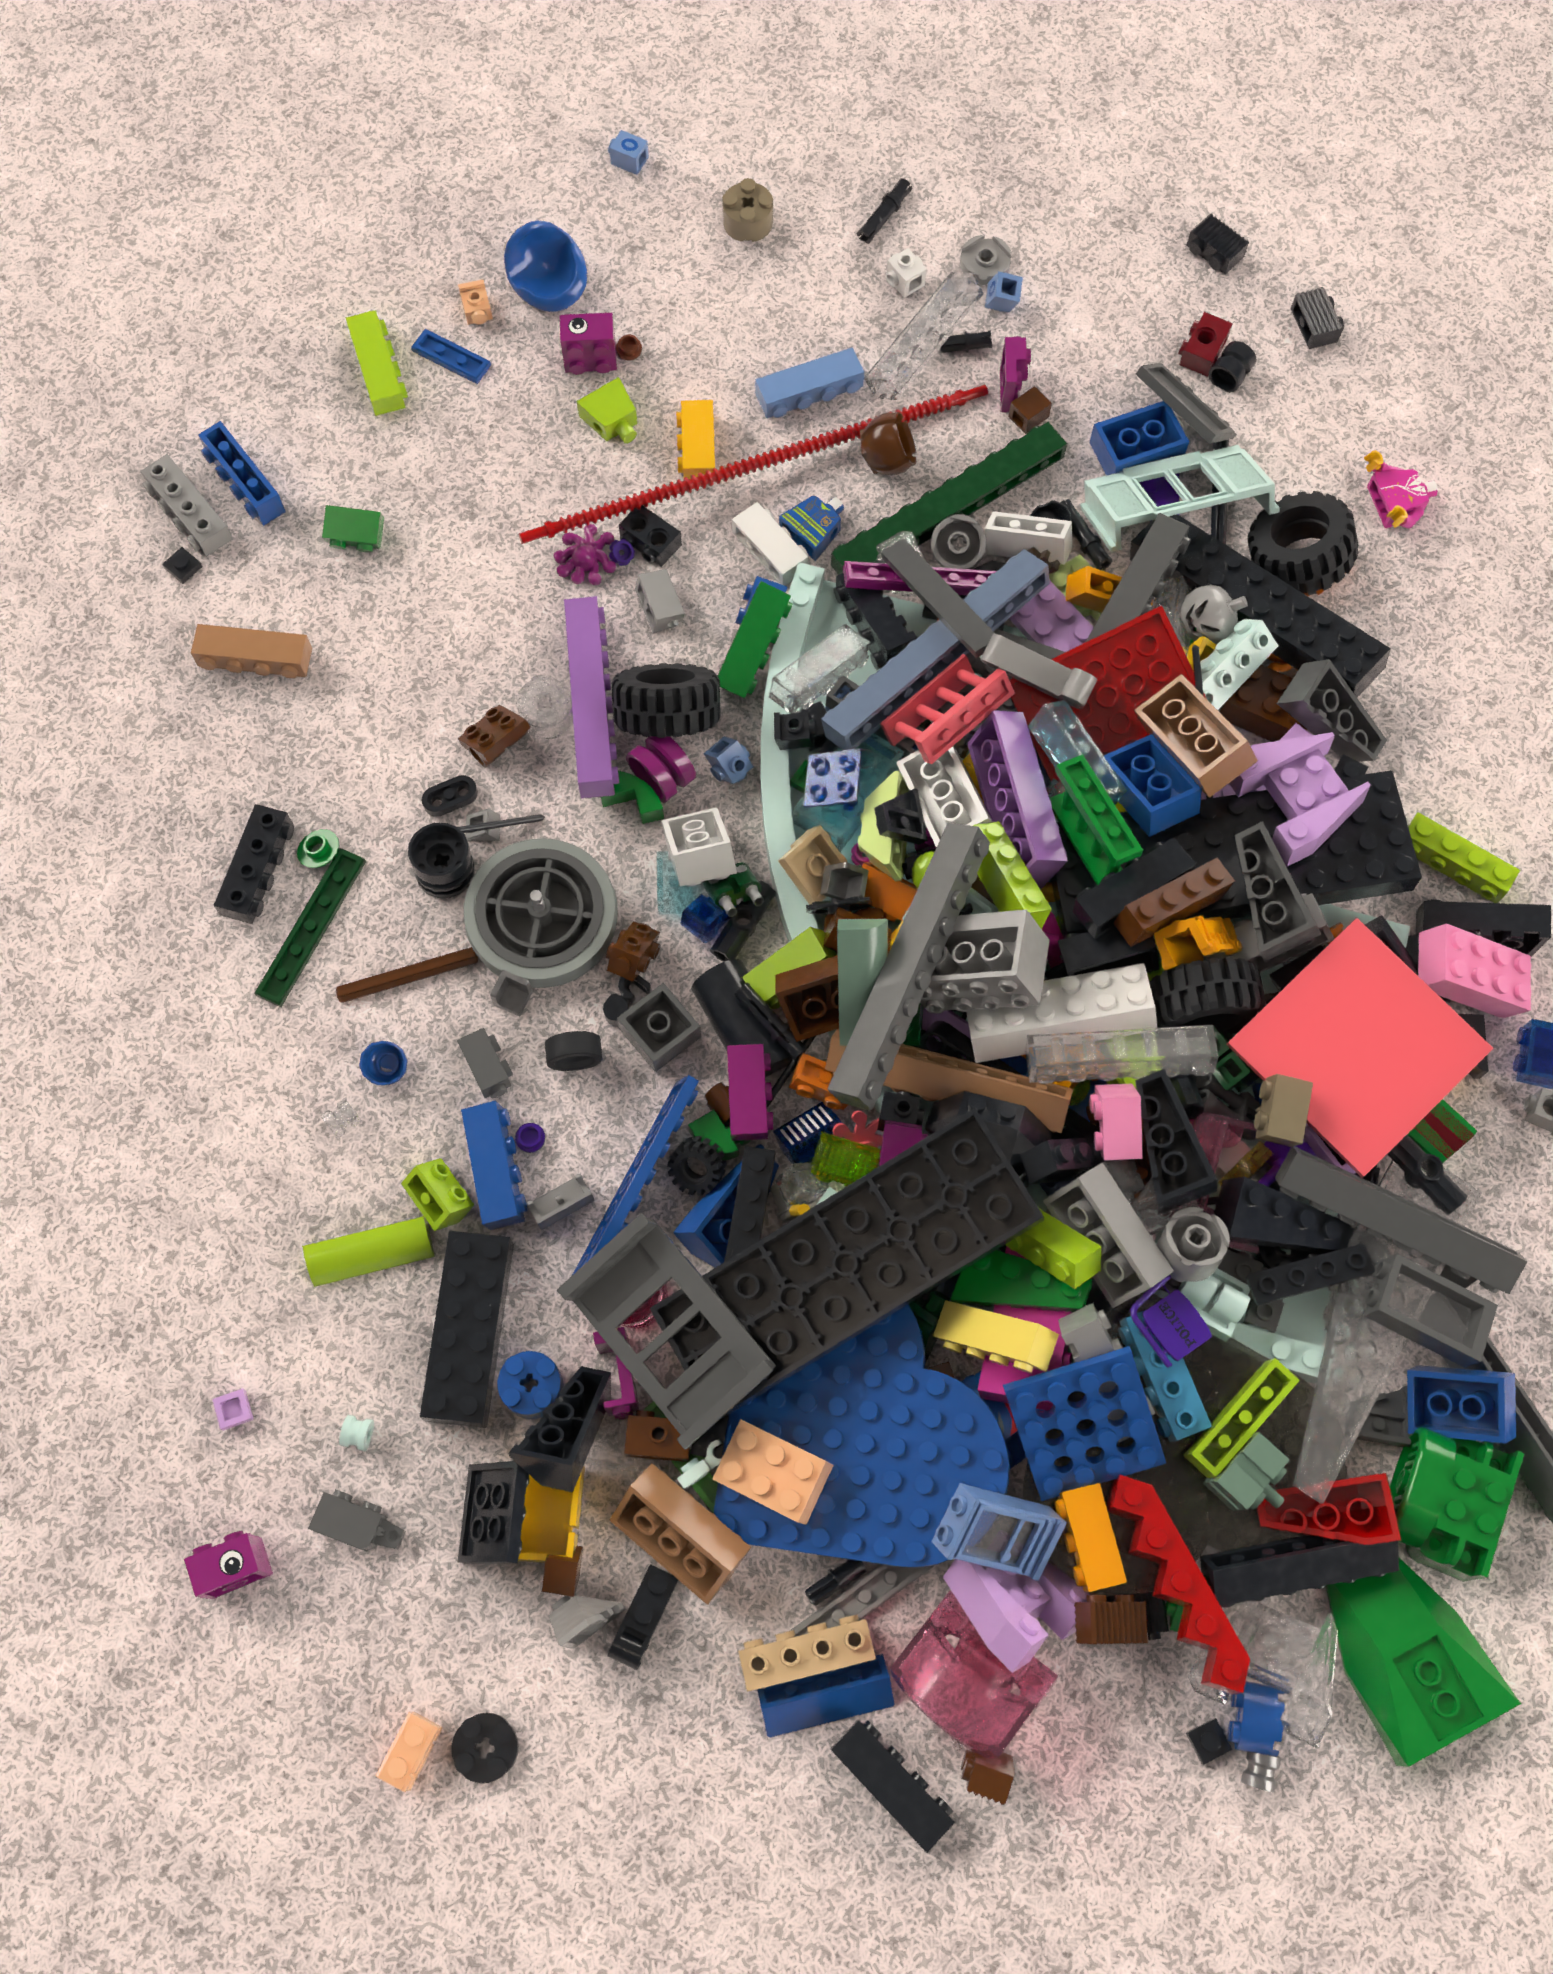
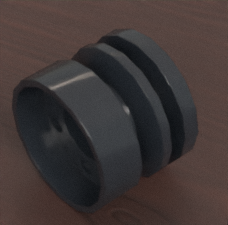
[408,823,475,898]

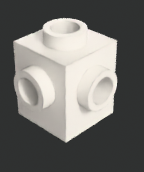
[886,248,927,298]

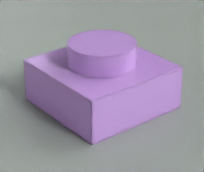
[212,1388,254,1431]

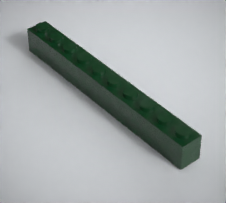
[831,422,1067,575]

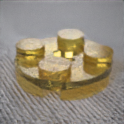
[1218,1141,1274,1186]

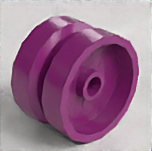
[626,736,696,803]

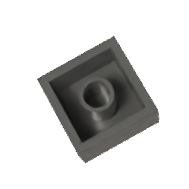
[617,982,702,1072]

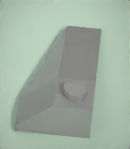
[548,1595,626,1649]

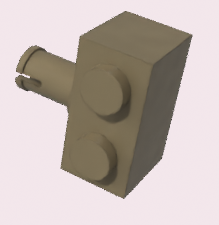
[1254,1074,1313,1147]

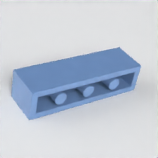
[755,347,864,419]

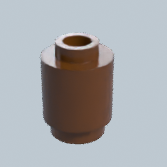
[704,1082,730,1127]

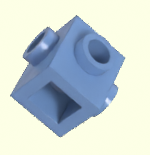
[704,736,754,784]

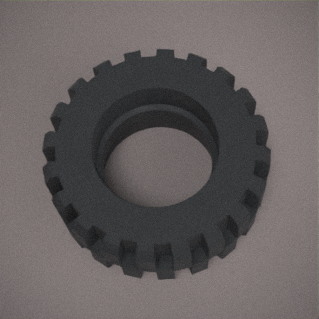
[1247,491,1359,595]
[611,663,721,738]
[1149,957,1267,1042]

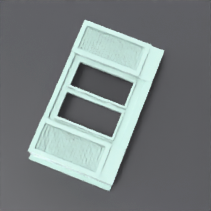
[1080,445,1280,552]

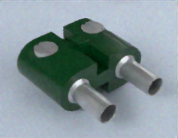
[703,862,764,917]

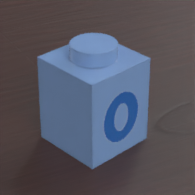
[608,130,649,175]
[985,271,1023,312]

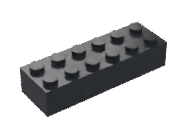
[420,1231,514,1428]

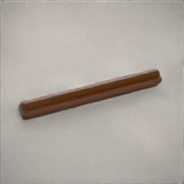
[336,947,478,1003]

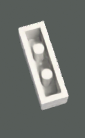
[732,502,809,585]
[985,512,1072,565]

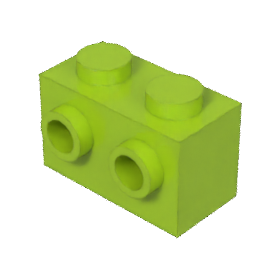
[401,1158,474,1231]

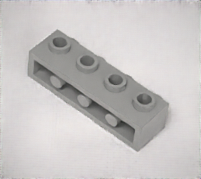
[141,454,233,557]

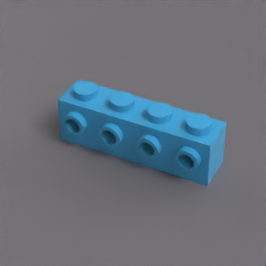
[1118,1310,1212,1442]

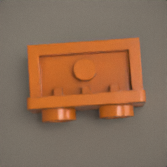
[789,1053,848,1110]

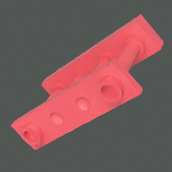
[880,654,1015,764]

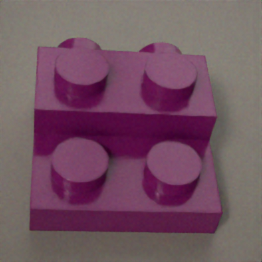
[999,336,1031,412]

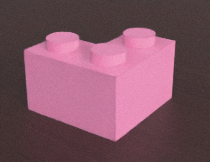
[1090,1083,1143,1160]

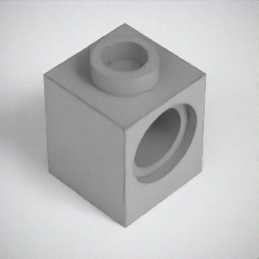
[1524,1087,1553,1133]

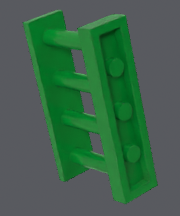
[1050,754,1143,885]

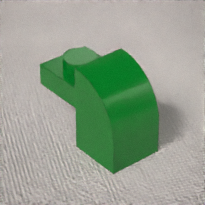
[688,1110,752,1160]

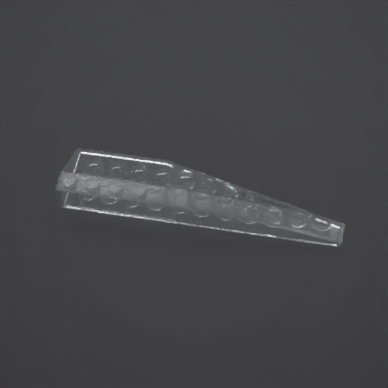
[1293,1160,1482,1504]

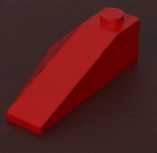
[1257,1473,1401,1545]

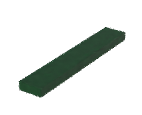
[254,848,366,1007]

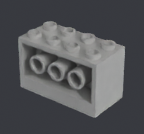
[920,910,1050,1013]

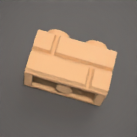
[376,1712,443,1792]

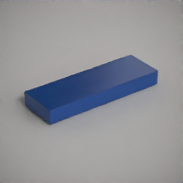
[411,329,491,384]

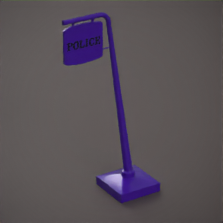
[1131,1139,1318,1368]

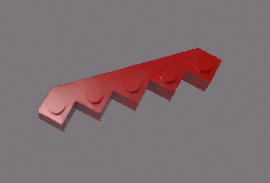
[1106,1475,1251,1694]

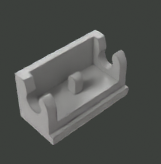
[635,569,685,634]
[527,1173,595,1230]

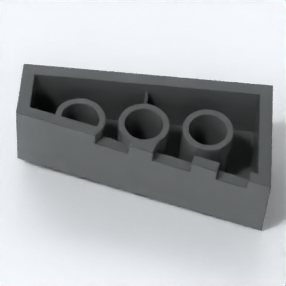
[1235,821,1321,962]

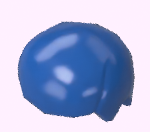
[359,1041,408,1086]

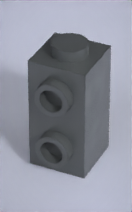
[457,1028,513,1099]

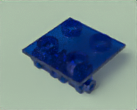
[803,748,862,811]

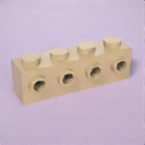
[738,1614,876,1692]

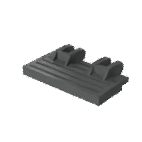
[1135,363,1237,444]

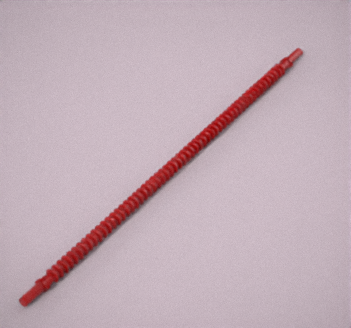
[518,385,988,544]

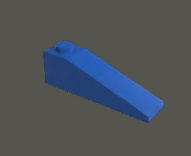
[673,1144,779,1268]

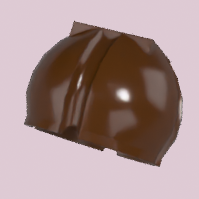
[860,412,917,475]

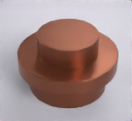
[616,334,642,360]

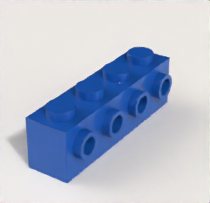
[198,421,286,526]
[461,1100,527,1231]

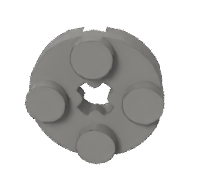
[960,235,1011,285]

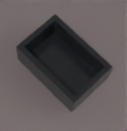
[1058,926,1159,977]

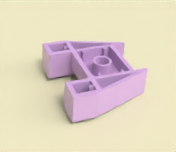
[1229,732,1370,867]
[943,1529,1090,1673]

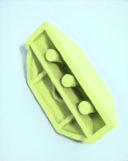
[858,771,909,881]

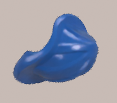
[504,221,587,312]

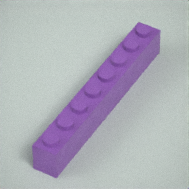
[564,596,619,799]

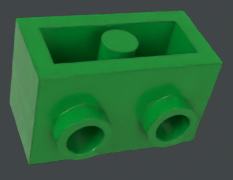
[322,505,384,553]

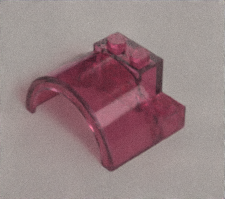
[891,1591,1058,1759]

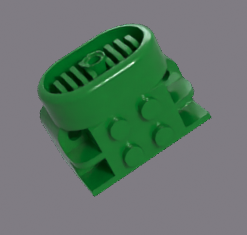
[1390,1427,1525,1582]

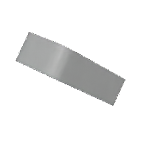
[980,633,1098,709]

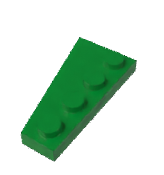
[951,1250,1093,1312]

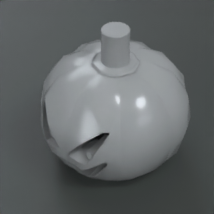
[1181,584,1248,645]

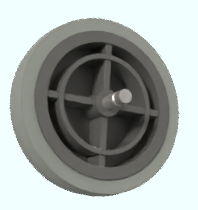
[464,838,618,988]

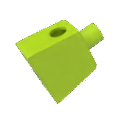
[576,377,638,443]

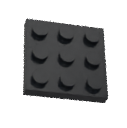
[457,1461,529,1564]

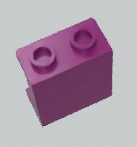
[593,1327,639,1420]

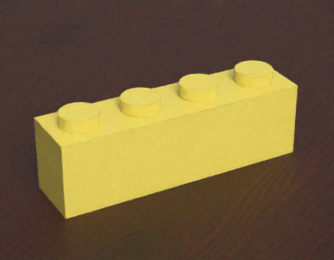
[933,1300,1059,1373]

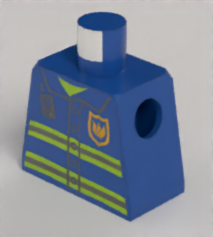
[779,496,844,561]

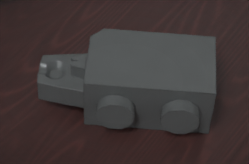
[308,1489,406,1552]

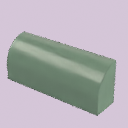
[837,919,888,1046]

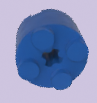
[497,1351,564,1419]
[1227,1681,1285,1757]

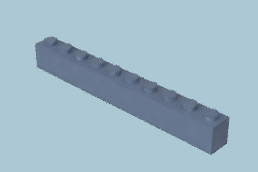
[821,549,1050,754]

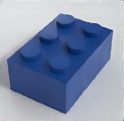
[1089,401,1189,476]
[1100,734,1202,837]
[1407,1365,1516,1444]

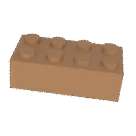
[1134,674,1258,798]
[610,1463,751,1605]

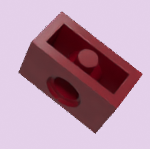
[1178,312,1233,377]

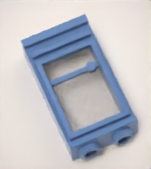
[932,1483,1067,1581]

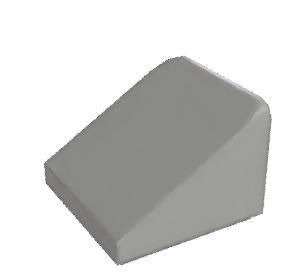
[466,809,500,841]

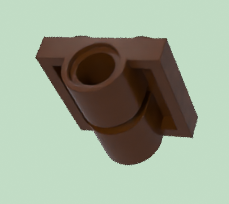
[458,704,531,768]

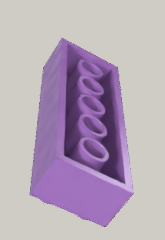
[967,710,1068,890]

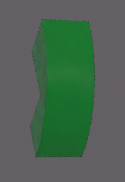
[600,771,664,824]

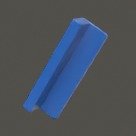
[757,1654,895,1737]

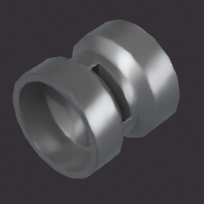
[1241,1752,1281,1792]

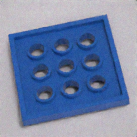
[1003,1346,1166,1501]

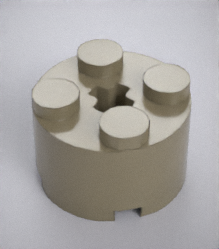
[722,178,773,242]

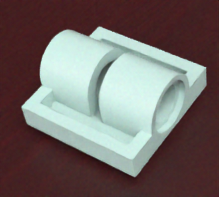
[1178,1268,1250,1342]

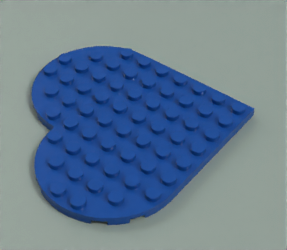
[713,1304,1010,1568]

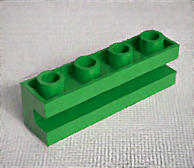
[717,581,793,699]

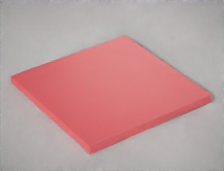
[1226,918,1493,1178]

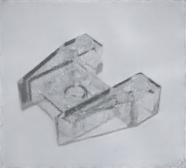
[1187,1597,1338,1749]

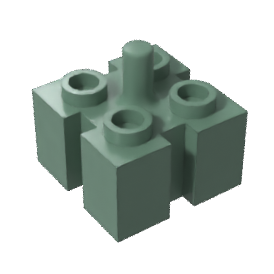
[1203,1432,1290,1511]

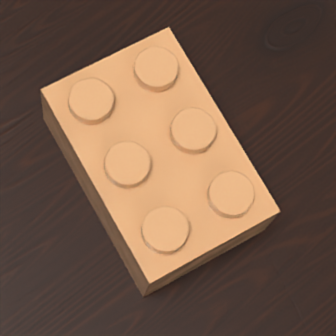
[712,1419,833,1525]

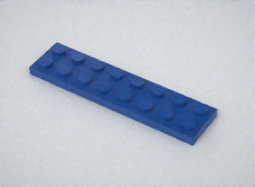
[572,1075,699,1275]

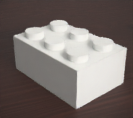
[662,807,737,887]

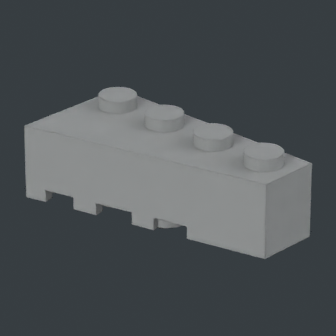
[1058,1303,1155,1442]

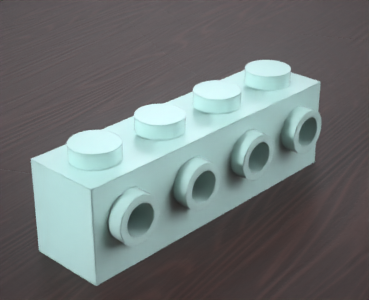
[1200,619,1278,710]

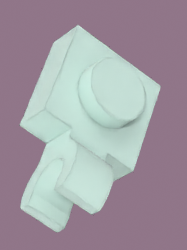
[677,1440,722,1489]

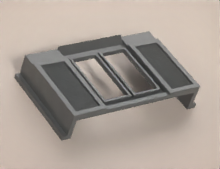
[557,1213,776,1450]

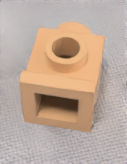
[458,279,493,325]

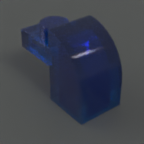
[680,893,738,943]

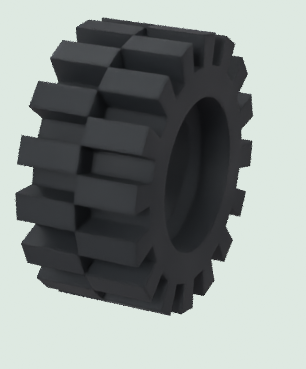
[667,1136,727,1196]

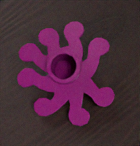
[553,524,617,585]

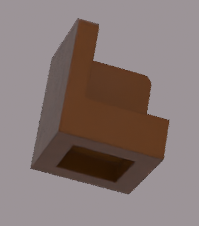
[1008,387,1052,434]
[542,1546,583,1597]

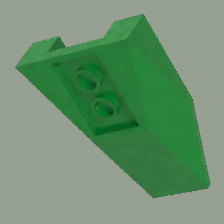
[1326,1557,1521,1767]

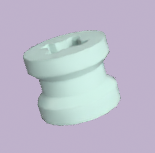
[339,1415,374,1451]

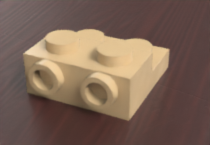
[778,825,848,905]

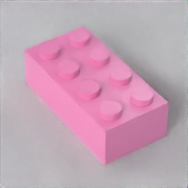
[1418,924,1531,1018]

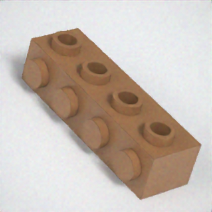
[191,624,313,679]

